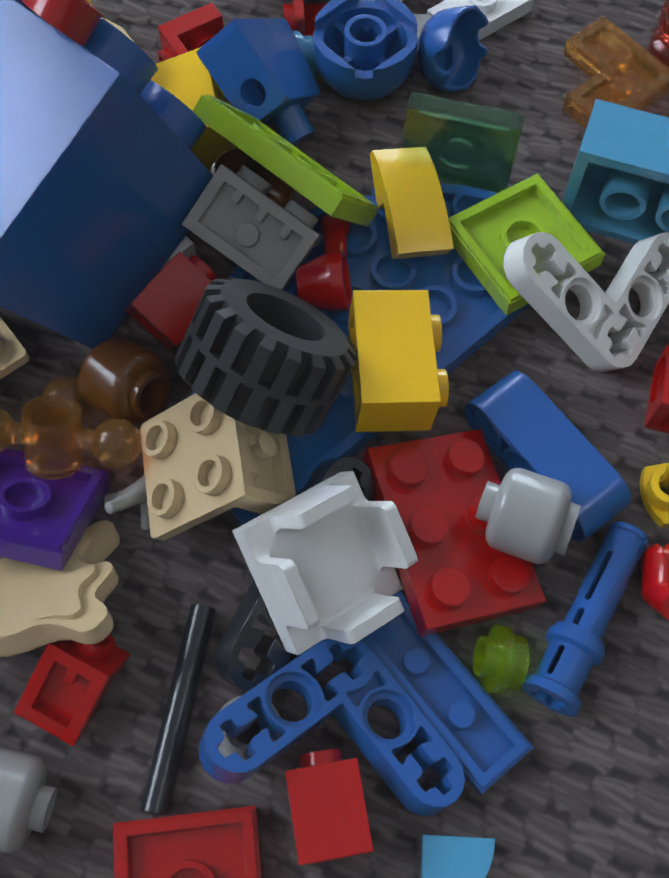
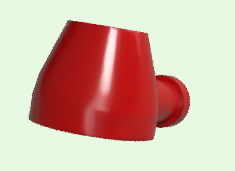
[296,214,352,312]

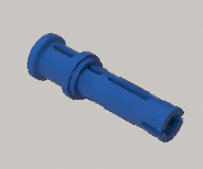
[520,521,649,717]

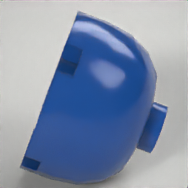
[312,0,418,102]

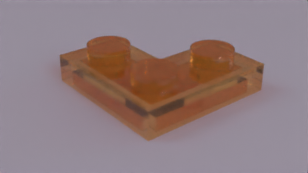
[562,16,669,129]

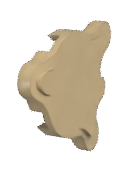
[0,520,120,657]

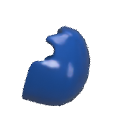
[418,5,489,93]

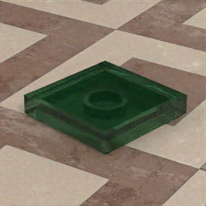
[403,92,525,193]

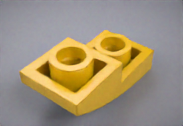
[370,147,454,259]

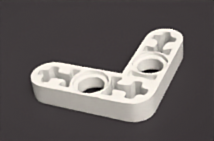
[503,232,669,372]

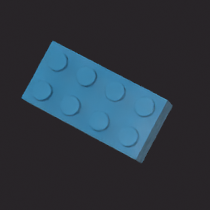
[562,99,669,244]

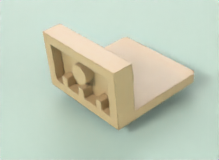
[140,393,296,541]

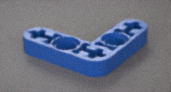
[199,639,465,816]

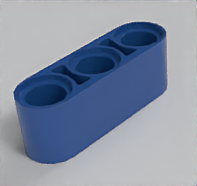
[464,371,632,543]

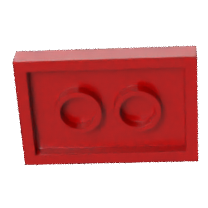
[362,429,546,637]

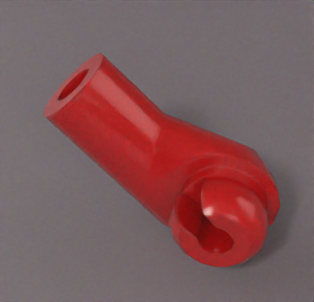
[641,543,669,621]

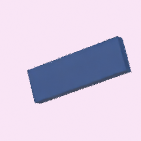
[362,590,534,795]

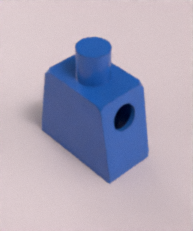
[196,18,320,147]

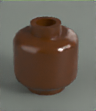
[79,337,170,425]

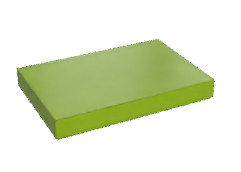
[193,94,379,227]

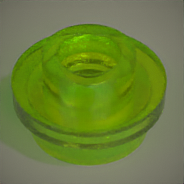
[473,625,529,695]

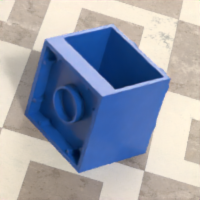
[0,0,214,349]

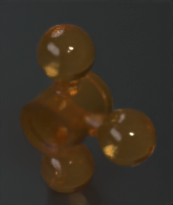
[0,377,142,479]

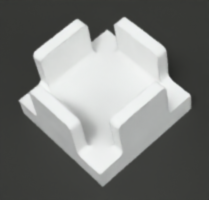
[232,471,418,655]

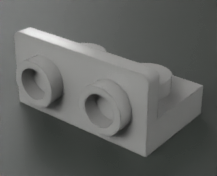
[182,164,324,290]

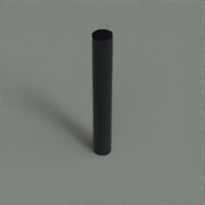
[140,604,216,816]

